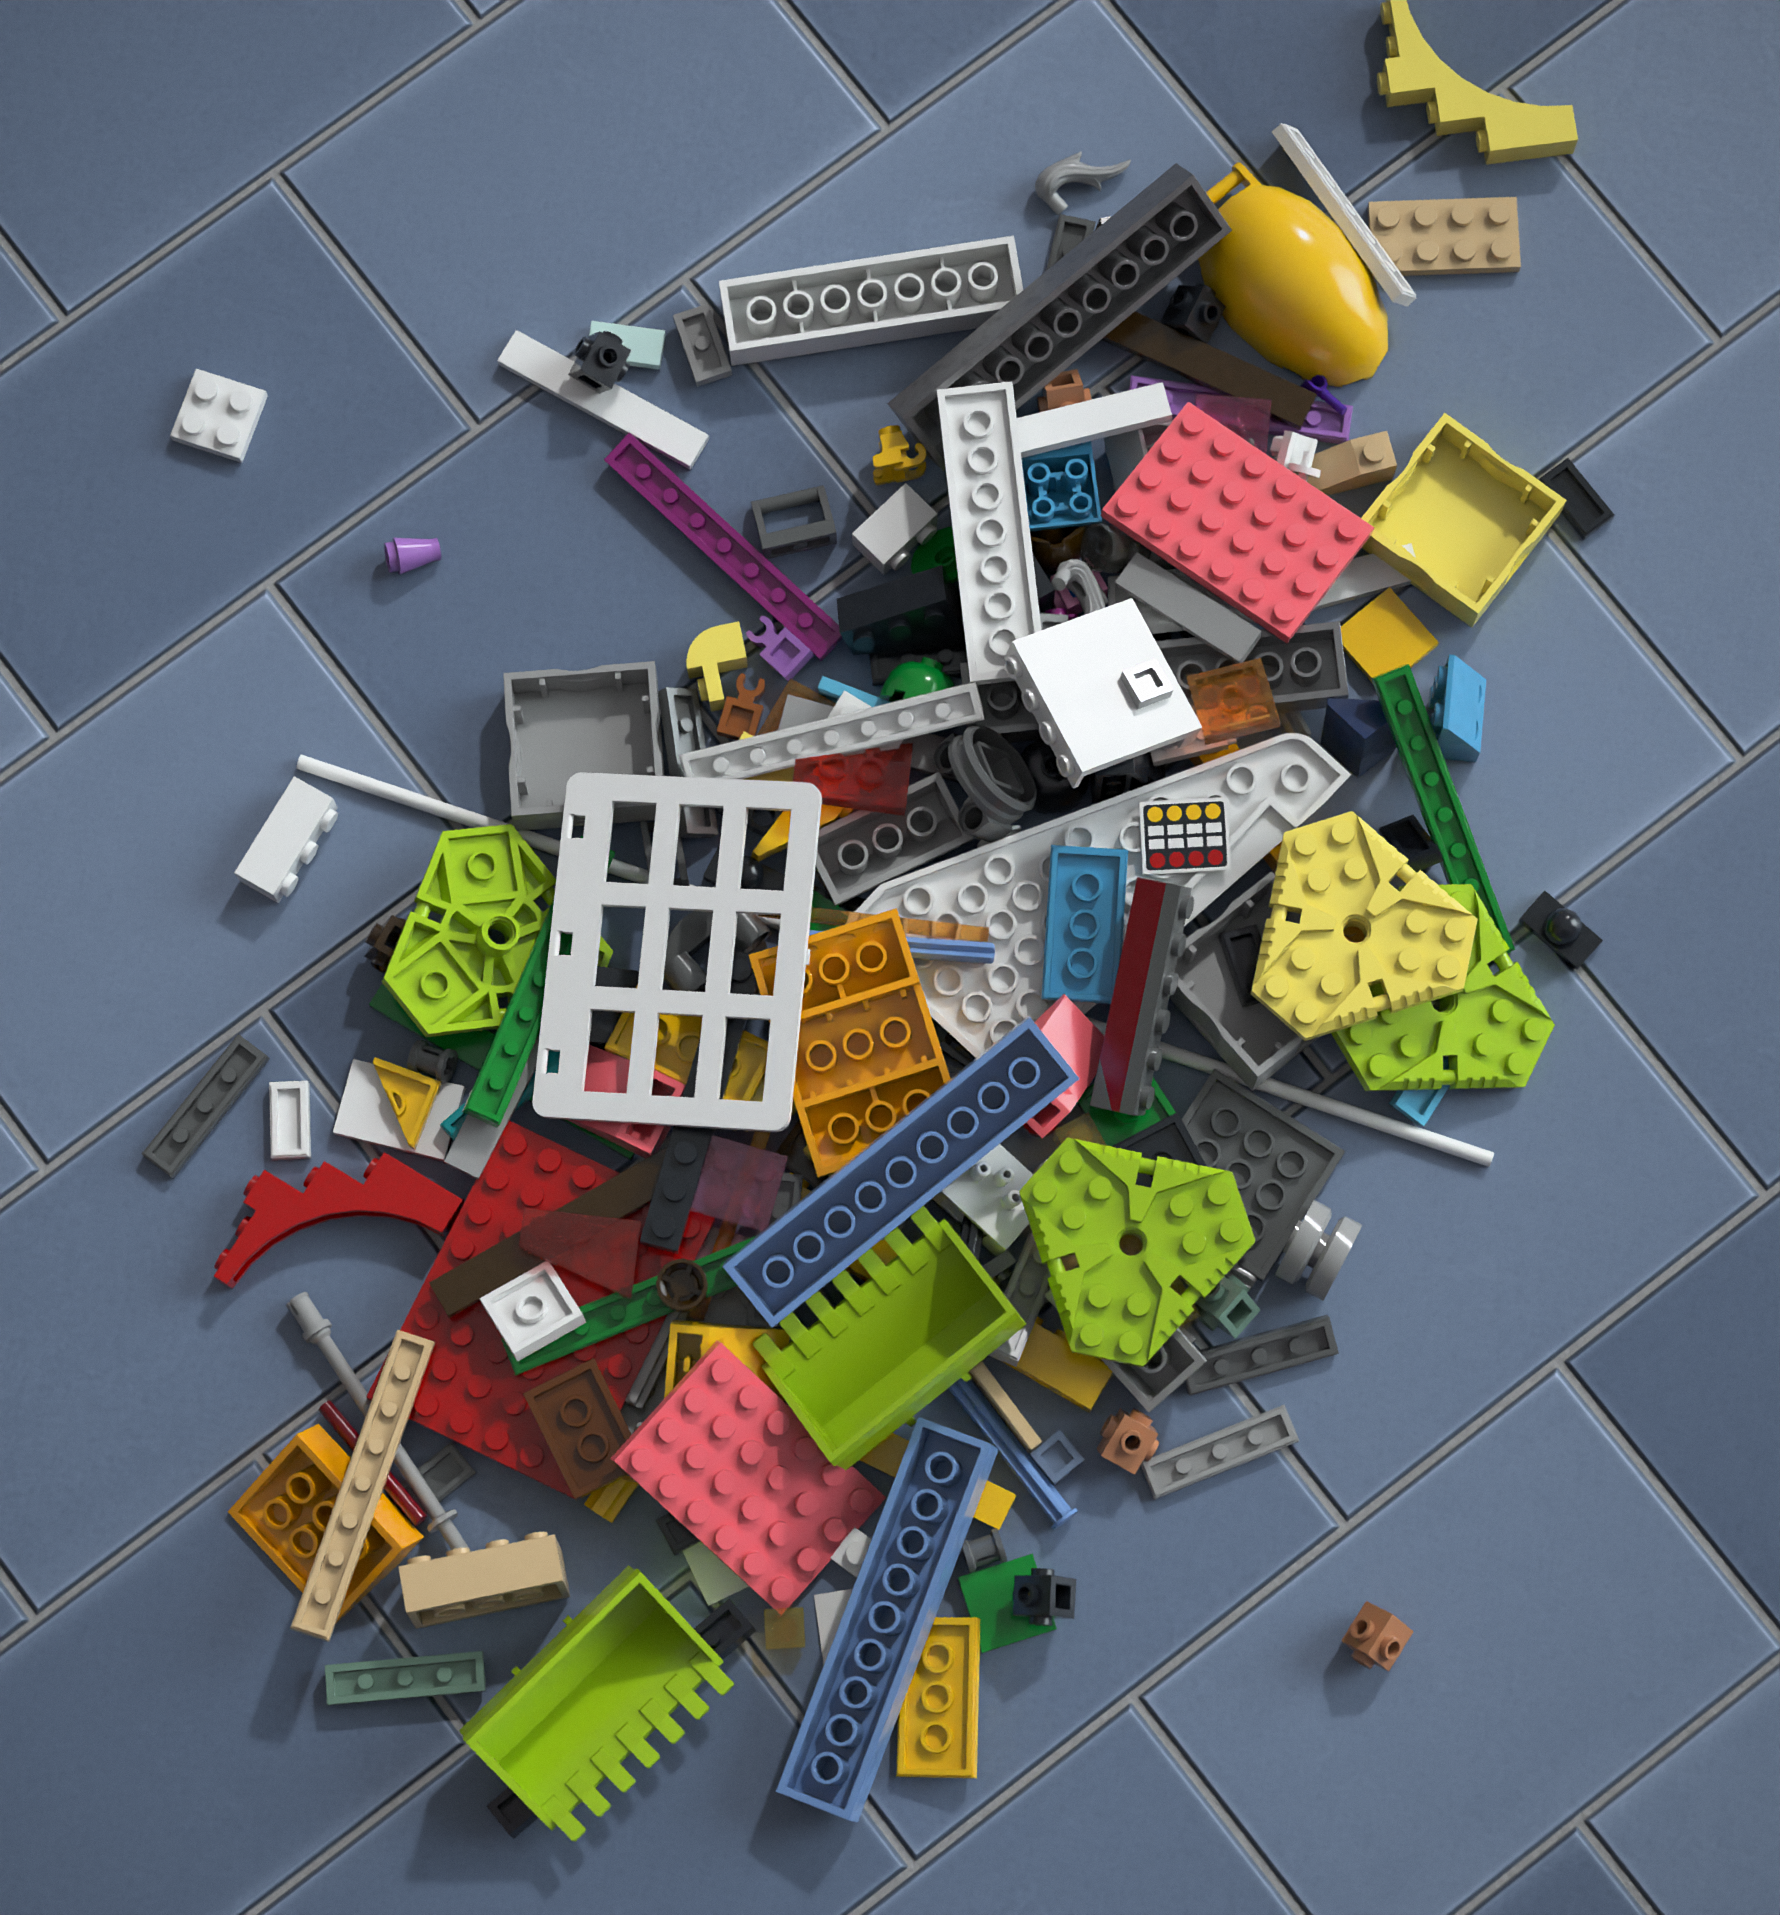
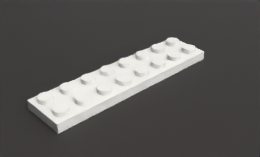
[937,381,1042,685]

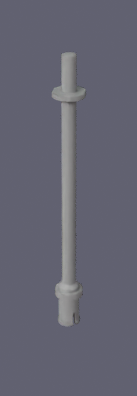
[286,1292,471,1552]

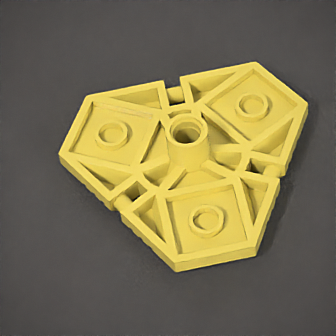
[1251,811,1478,1041]

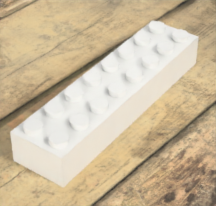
[719,236,1023,366]

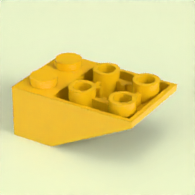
[664,1320,790,1401]

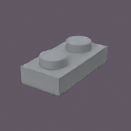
[673,304,732,387]

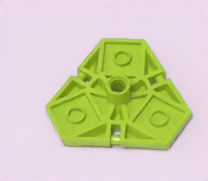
[381,824,613,1037]
[1331,884,1555,1091]
[1019,1137,1256,1368]

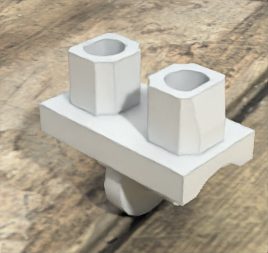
[1270,430,1321,482]

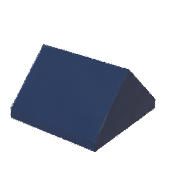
[1321,698,1396,778]

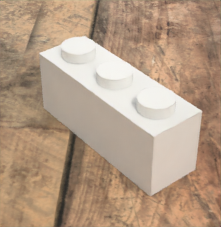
[234,776,338,903]

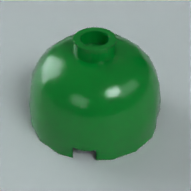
[879,657,955,702]

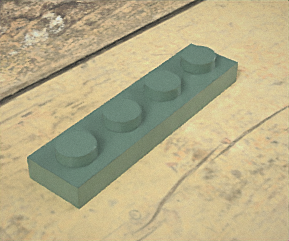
[325,1651,486,1706]

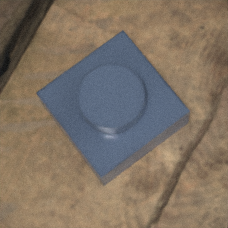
[1029,1429,1085,1485]

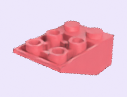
[1026,994,1104,1139]
[566,1045,686,1159]

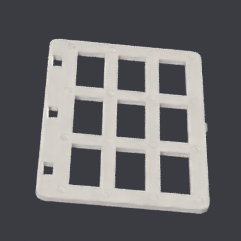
[532,772,822,1132]

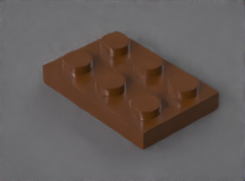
[523,1358,632,1501]

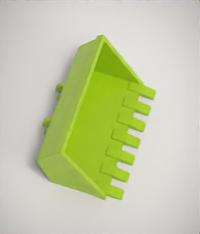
[753,1206,1027,1470]
[459,1565,734,1842]

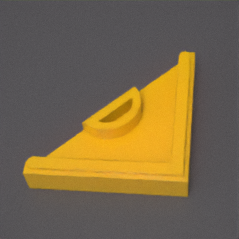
[373,1057,442,1150]

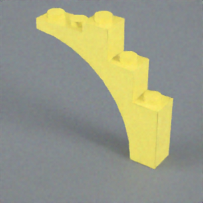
[1377,0,1578,165]

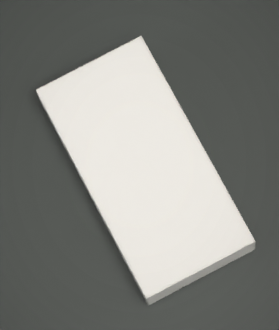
[269,1081,311,1160]

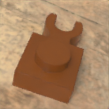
[717,673,765,740]

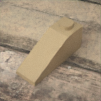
[1307,431,1397,496]

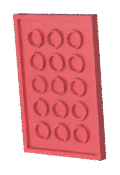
[1100,402,1374,643]
[611,1341,886,1616]

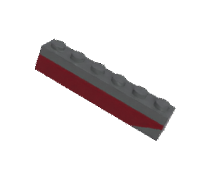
[1090,877,1194,1116]

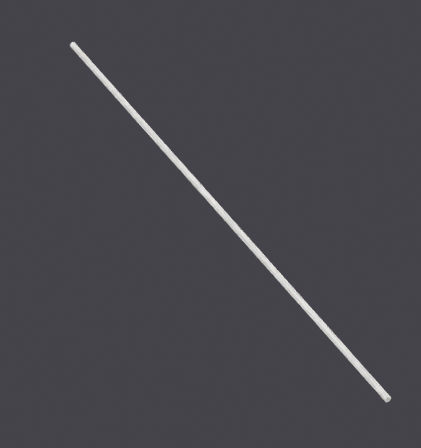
[296,755,1494,1167]

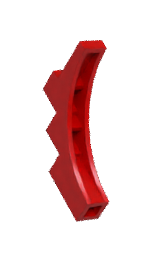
[214,1152,464,1289]

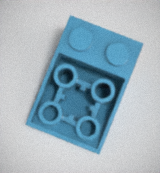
[1021,441,1102,531]
[1428,654,1486,762]

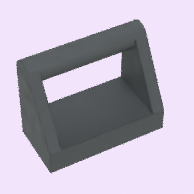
[751,485,837,559]

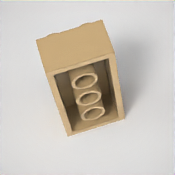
[398,1532,570,1629]

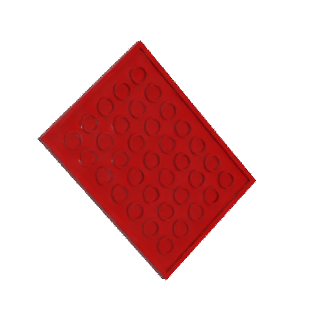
[366,1120,716,1500]

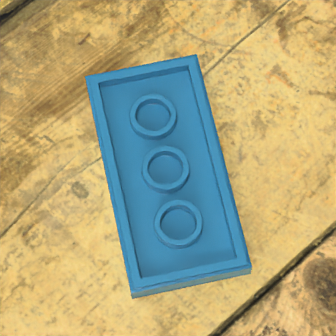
[1041,845,1128,1004]

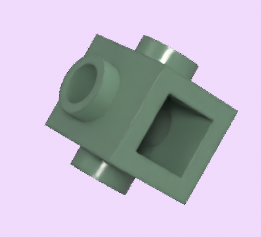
[1194,1275,1260,1339]

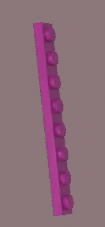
[604,433,843,661]

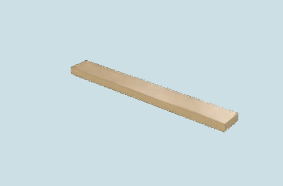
[291,1330,435,1642]

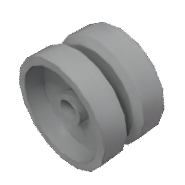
[1274,1200,1362,1301]

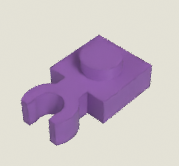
[746,616,814,682]

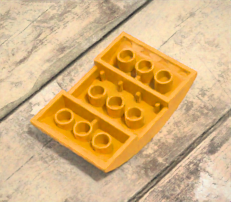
[748,908,951,1178]

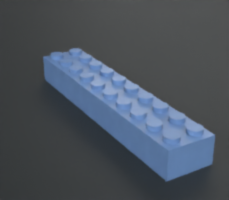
[722,1016,1080,1328]
[776,1417,999,1822]

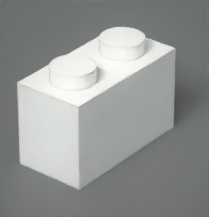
[852,483,937,575]

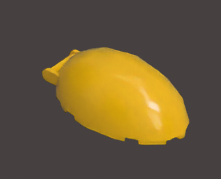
[1198,162,1388,387]

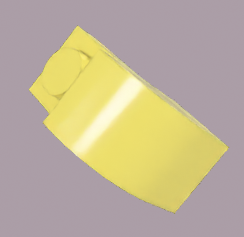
[686,621,748,712]

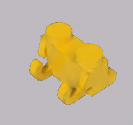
[873,425,926,485]

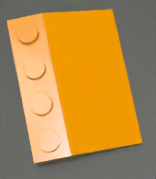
[228,1423,424,1623]

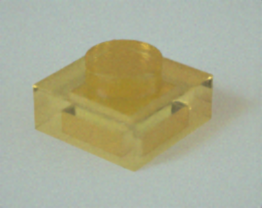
[764,1607,806,1650]

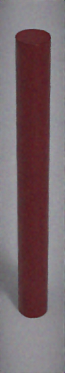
[318,1400,427,1526]

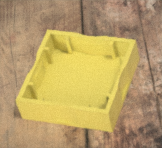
[1361,413,1567,628]

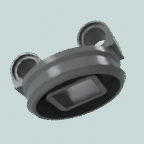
[933,726,1037,843]
[663,911,771,994]

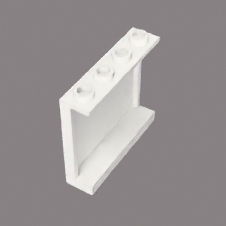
[1004,598,1202,788]

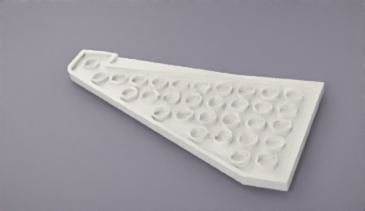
[843,733,1351,1058]

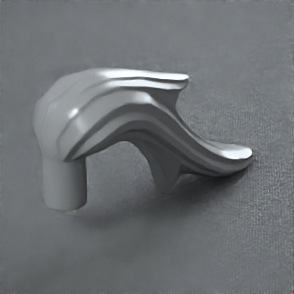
[1035,152,1131,215]
[1051,559,1108,615]

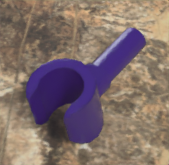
[1300,375,1347,415]

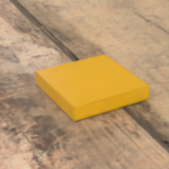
[1341,587,1439,684]

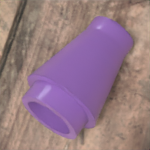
[384,538,441,575]

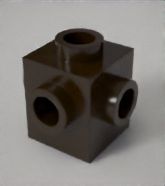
[364,915,406,974]

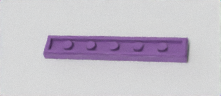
[1129,375,1353,444]

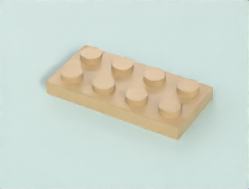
[1367,197,1521,277]

